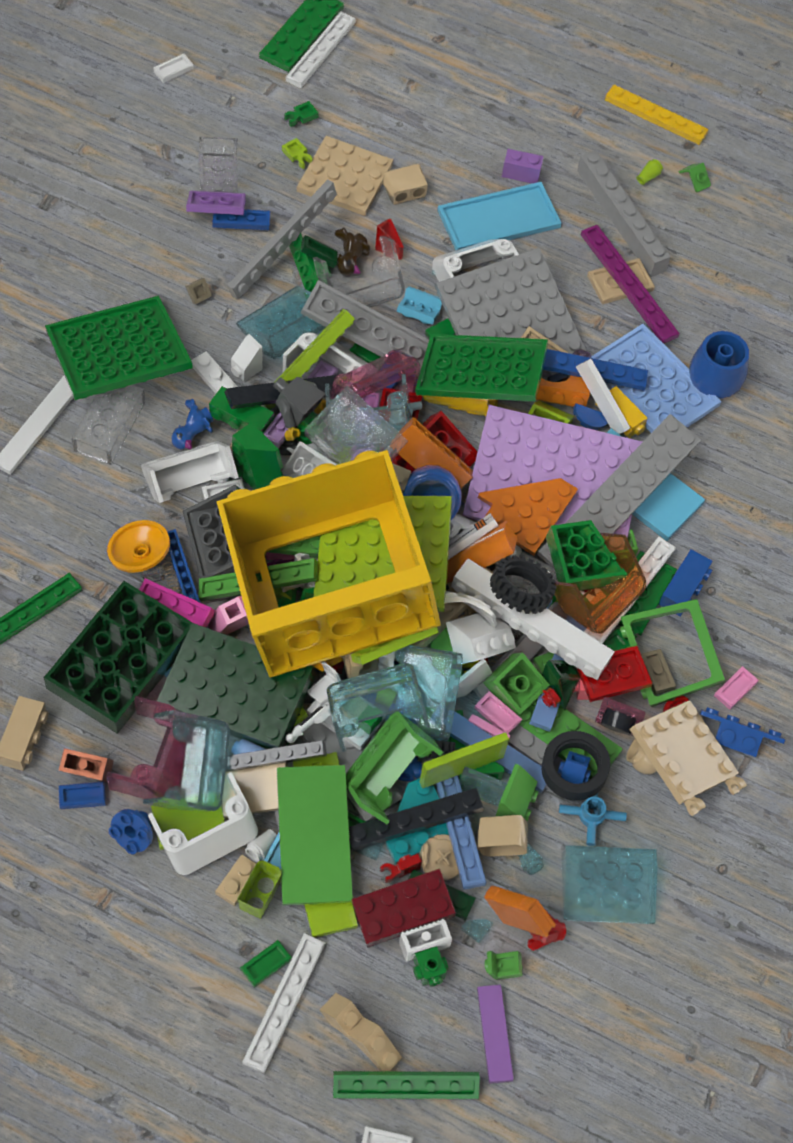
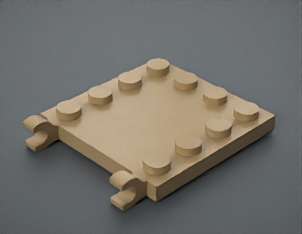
[630,700,747,816]

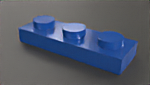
[212,210,270,230]

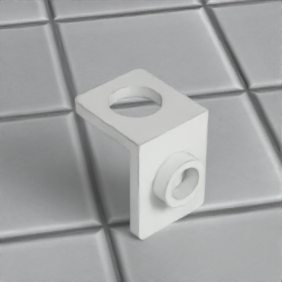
[308,661,343,705]

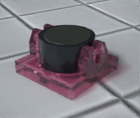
[595,697,646,737]

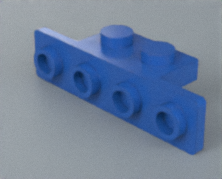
[700,707,785,757]

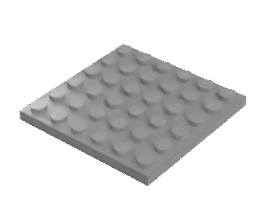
[435,248,586,355]

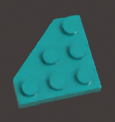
[385,778,449,864]

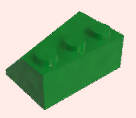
[232,422,284,490]

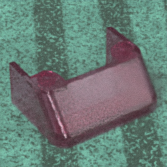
[331,350,420,425]
[107,696,199,803]

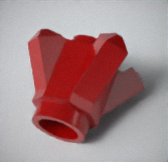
[527,909,566,951]

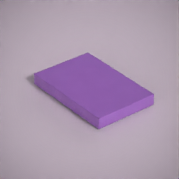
[186,190,246,215]

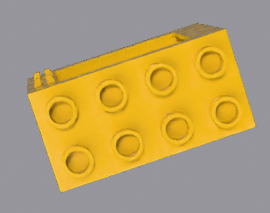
[216,450,441,677]

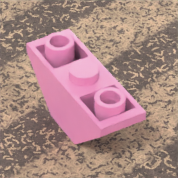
[208,596,249,635]

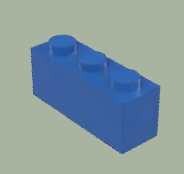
[658,549,713,617]

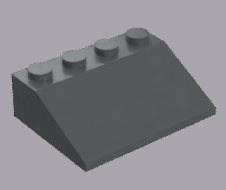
[182,485,267,579]

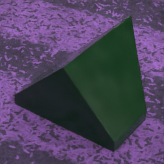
[542,660,581,711]

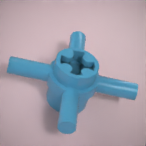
[559,793,627,846]

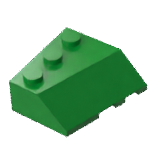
[546,520,627,594]

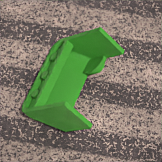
[346,711,443,824]

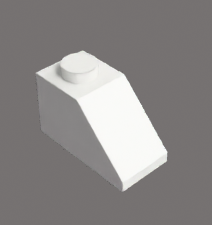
[231,334,262,382]

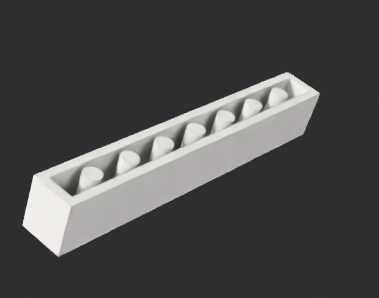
[451,559,615,680]

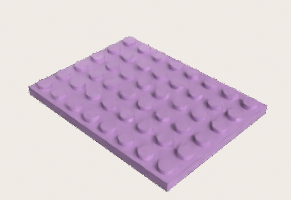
[462,405,642,551]

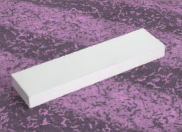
[576,359,630,434]

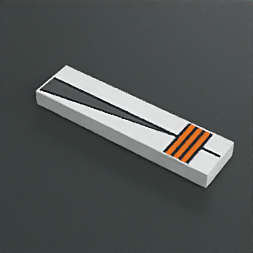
[448,513,498,560]

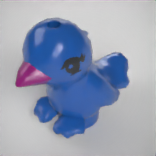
[171,399,214,450]

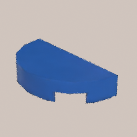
[573,403,608,430]

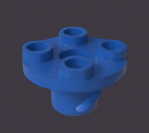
[109,809,153,855]

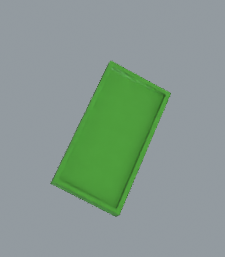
[277,765,353,906]

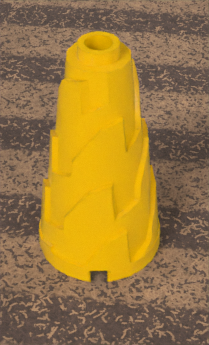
[422,395,498,416]

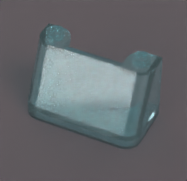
[385,645,463,742]

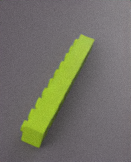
[264,309,355,410]

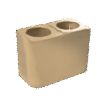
[383,164,428,205]
[476,815,528,857]

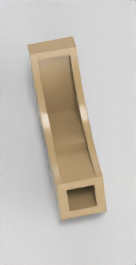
[320,993,402,1071]

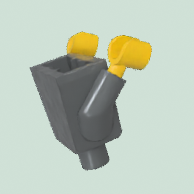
[273,377,328,441]

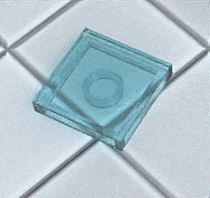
[460,767,507,807]

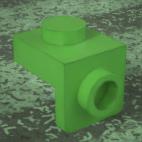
[485,951,522,980]

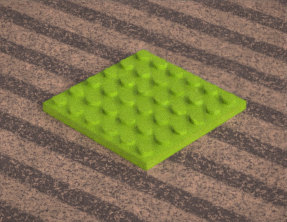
[313,496,452,612]

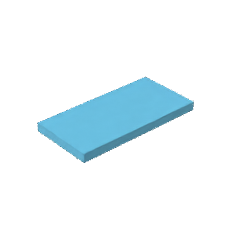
[437,182,562,250]
[607,428,705,541]

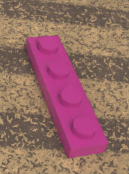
[139,578,216,628]

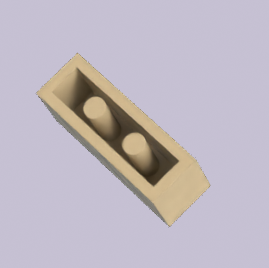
[0,696,48,771]

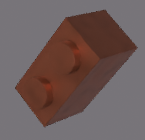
[58,748,114,782]

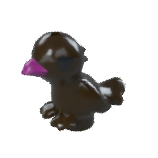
[334,228,370,276]

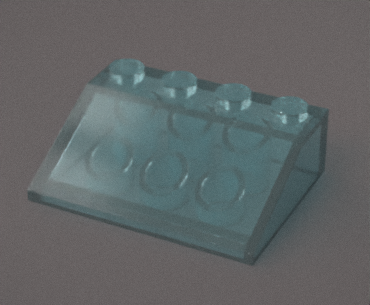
[236,286,326,360]
[562,845,658,924]

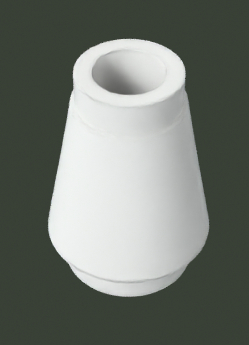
[245,829,277,863]

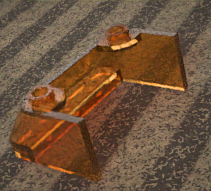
[555,533,646,634]

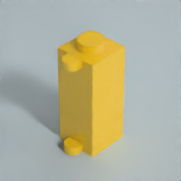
[595,386,648,438]

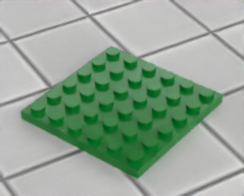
[45,295,193,400]

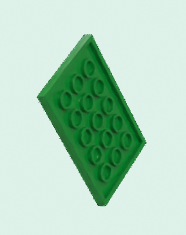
[415,334,548,402]

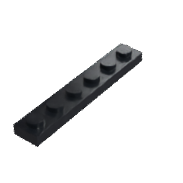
[349,787,484,851]

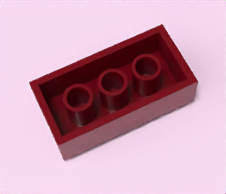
[351,869,455,948]

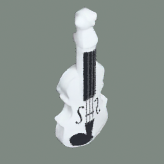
[286,687,352,743]

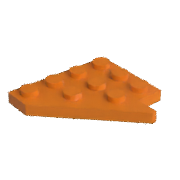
[477,478,578,556]

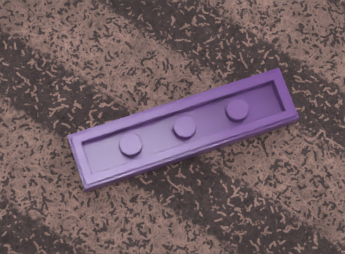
[477,985,514,1084]

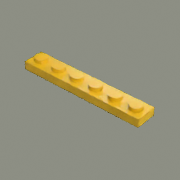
[605,85,709,145]

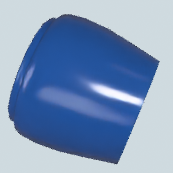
[689,331,749,399]
[402,465,462,520]

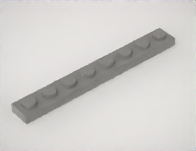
[227,180,337,300]

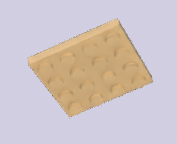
[297,136,394,216]

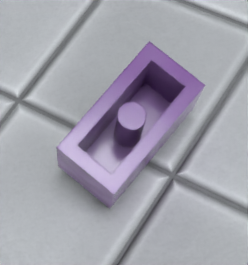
[502,149,544,184]

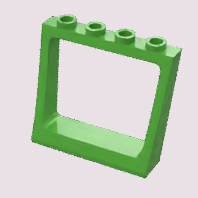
[620,599,726,707]

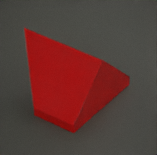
[375,219,404,260]

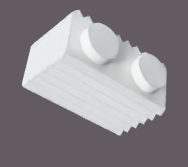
[399,919,452,962]

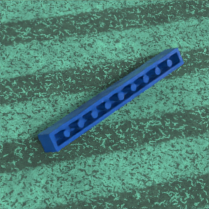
[167,529,209,629]

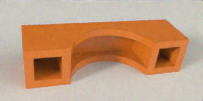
[536,375,590,407]

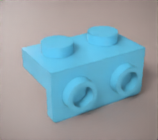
[397,286,442,325]

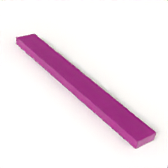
[581,224,680,344]

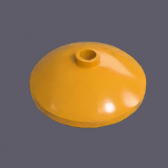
[107,520,170,573]

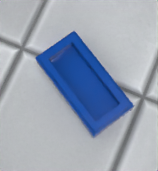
[59,782,106,810]

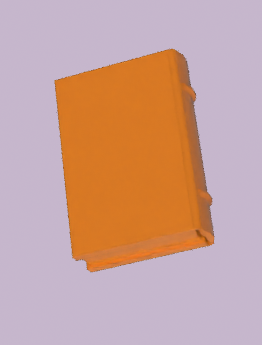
[484,885,556,938]

